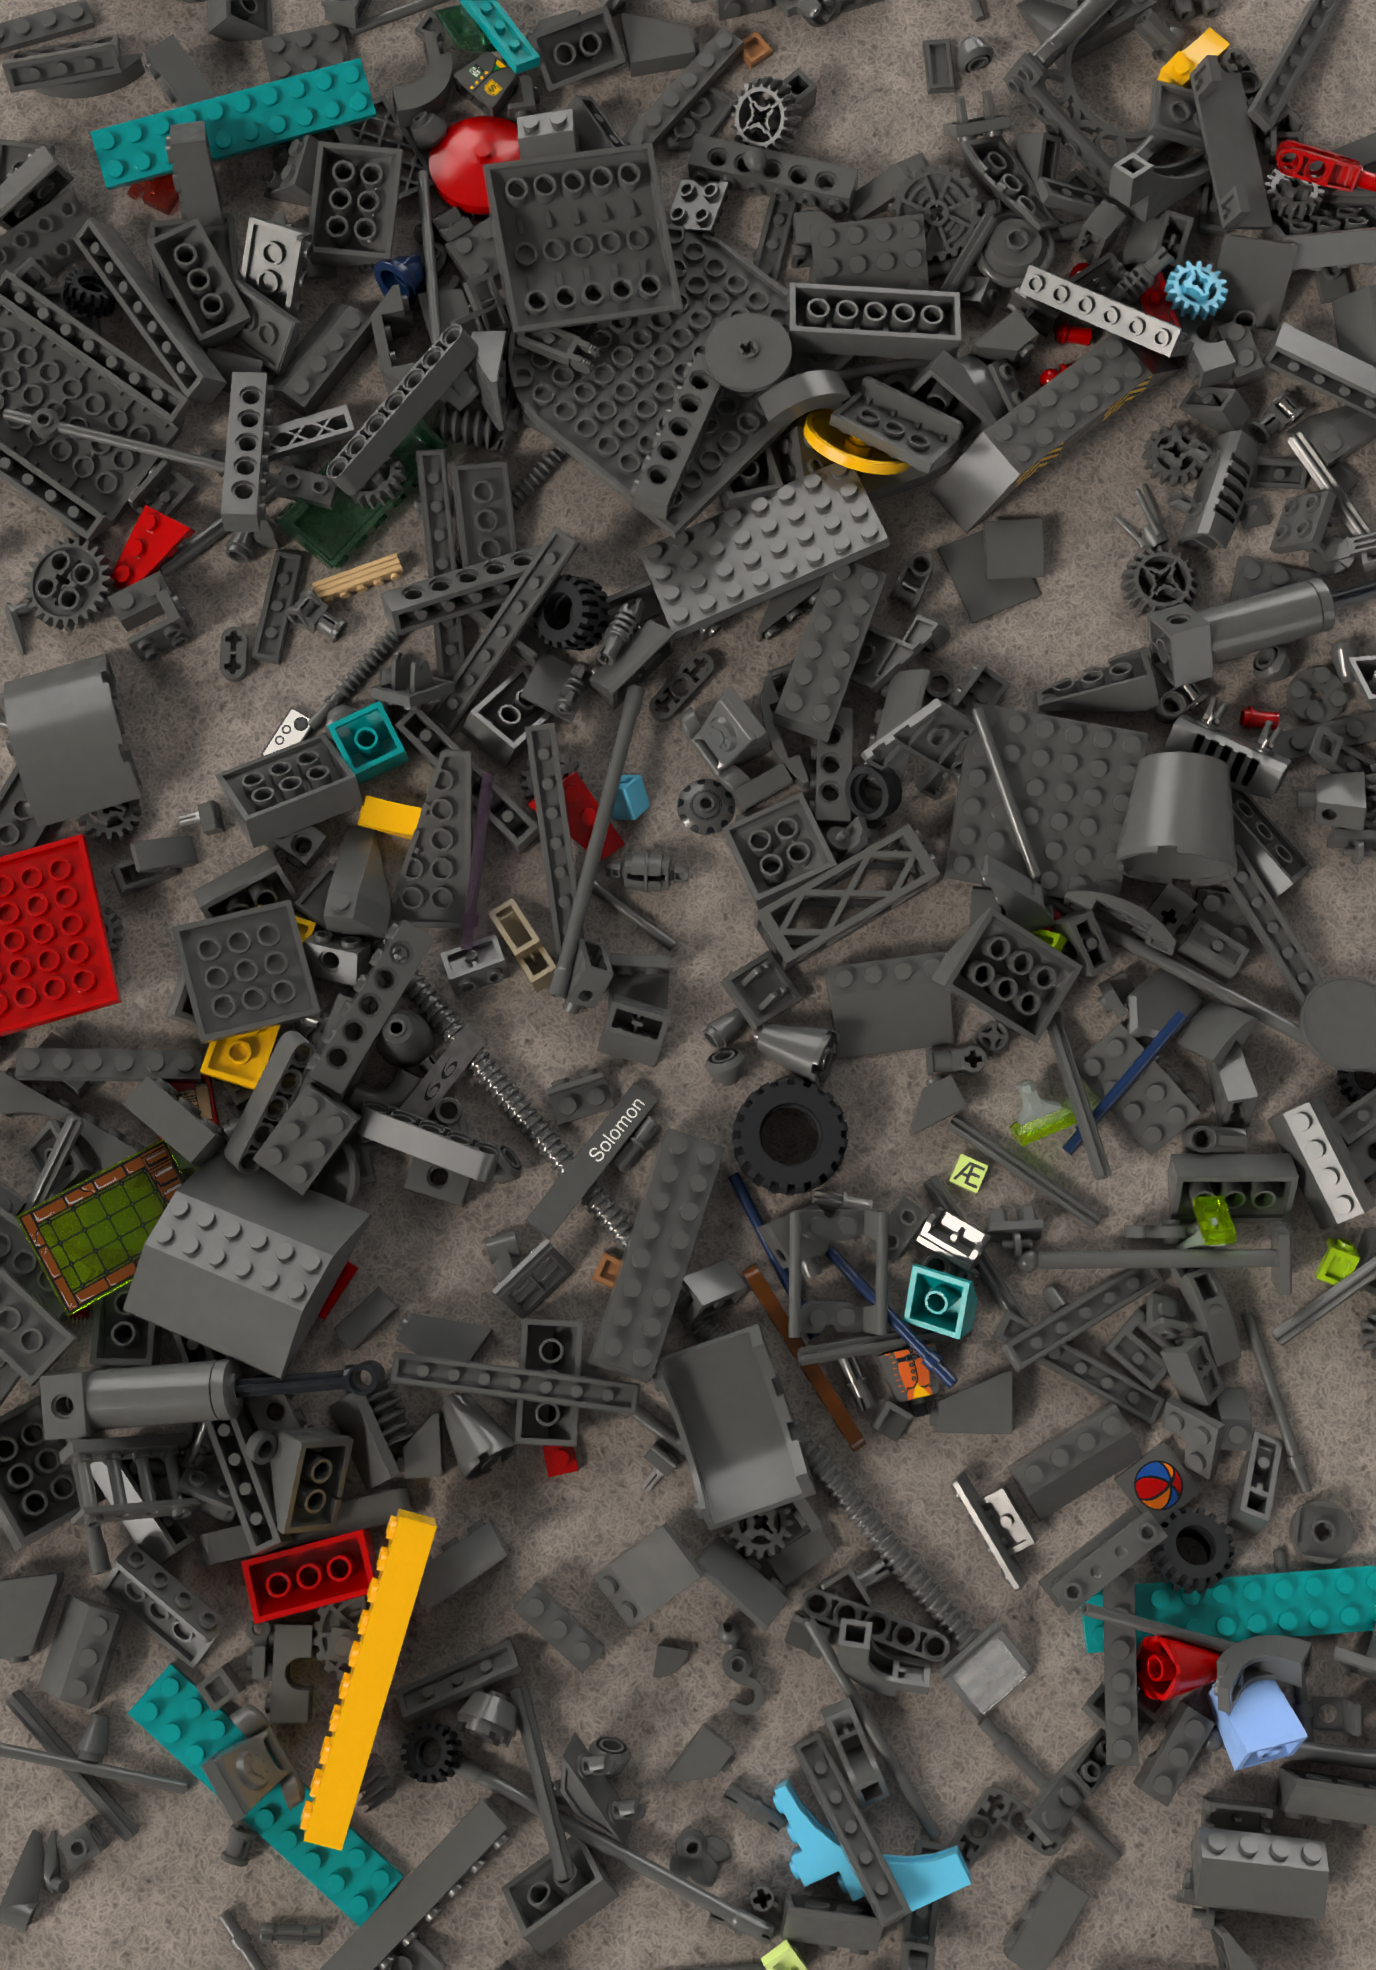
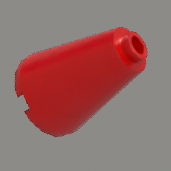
[1136,1635,1221,1701]

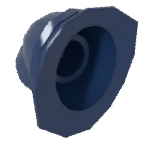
[374,253,425,306]

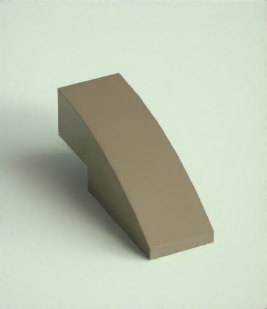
[488,898,556,993]

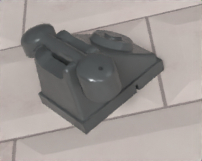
[679,685,771,794]
[246,1425,354,1534]
[201,1704,305,1824]

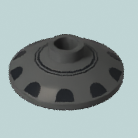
[677,779,735,835]

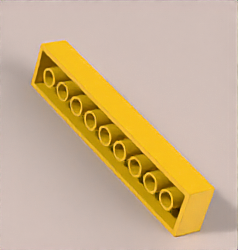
[299,1509,437,1851]

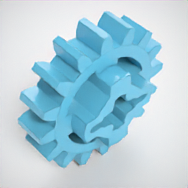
[1164,261,1228,320]

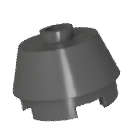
[455,1690,517,1748]

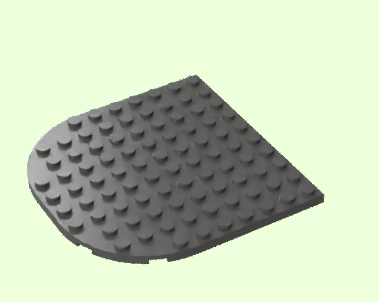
[508,224,858,539]

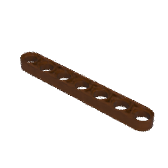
[741,1264,867,1452]

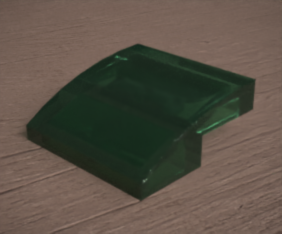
[436,4,497,52]

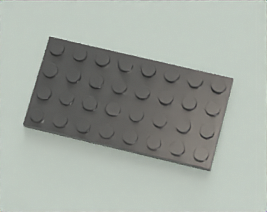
[638,463,890,640]

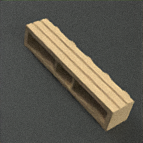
[312,553,404,605]

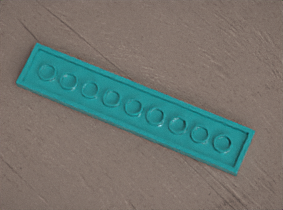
[90,58,377,190]
[1081,1565,1376,1653]
[128,1663,404,1927]

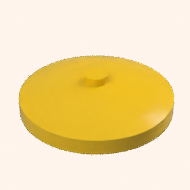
[803,408,911,475]

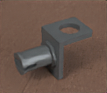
[817,1558,891,1606]

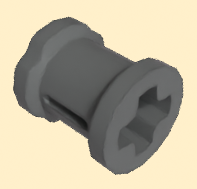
[220,1824,258,1867]

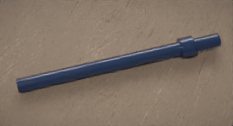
[1062,1010,1188,1155]
[728,1172,820,1340]
[825,1247,958,1388]

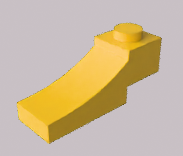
[1157,27,1230,88]
[357,795,422,840]

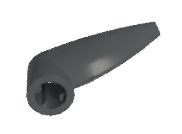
[0,1830,44,1933]

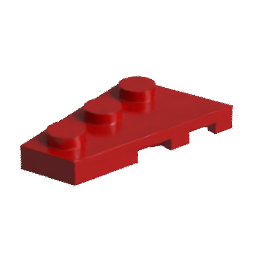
[110,505,196,590]

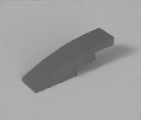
[859,456,952,501]

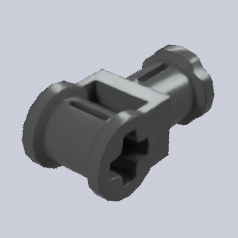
[1248,389,1307,444]
[285,589,348,643]
[926,1046,987,1076]

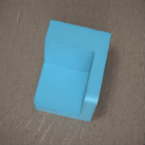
[602,775,650,820]

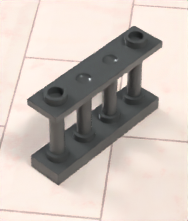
[59,1432,202,1528]
[1038,1506,1168,1615]

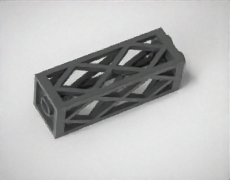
[754,824,941,972]

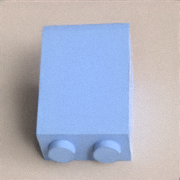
[1206,1680,1308,1771]

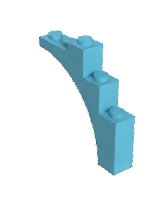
[773,1779,972,1911]

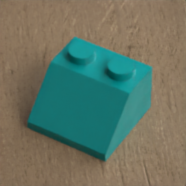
[327,701,409,785]
[903,1264,978,1340]

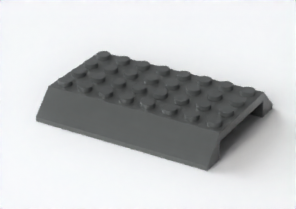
[0,270,190,541]

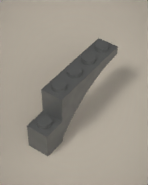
[1109,150,1212,222]

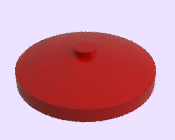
[429,116,520,214]

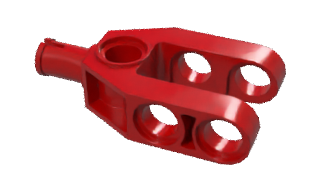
[1275,140,1376,192]

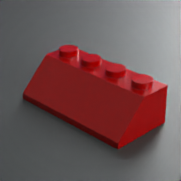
[241,1528,377,1624]

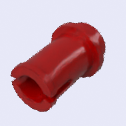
[1055,322,1092,346]
[1240,706,1279,730]

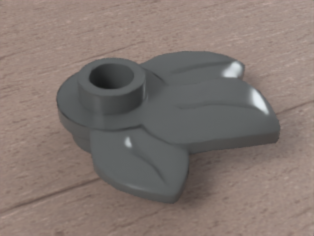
[669,1828,732,1887]

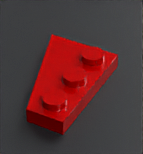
[527,771,625,861]

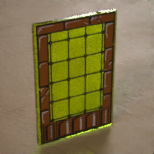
[15,1139,186,1316]

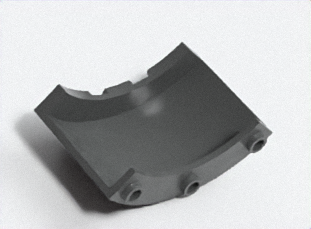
[0,653,143,828]
[652,1323,816,1530]

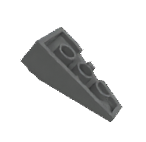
[323,826,391,938]

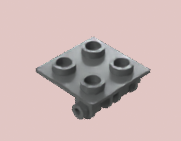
[667,180,730,237]
[520,650,590,723]

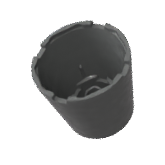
[1114,751,1237,886]

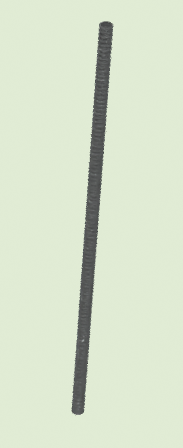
[356,935,979,1651]

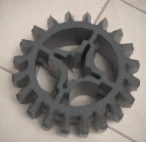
[730,76,803,152]
[1120,545,1199,621]

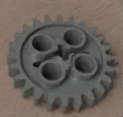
[23,536,116,631]

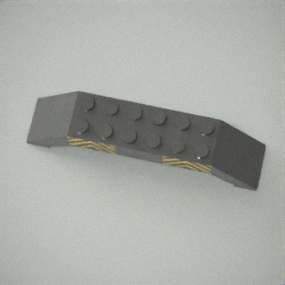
[930,333,1182,534]

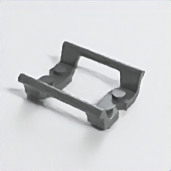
[788,1209,889,1338]

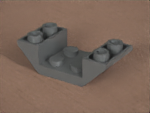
[370,284,415,394]

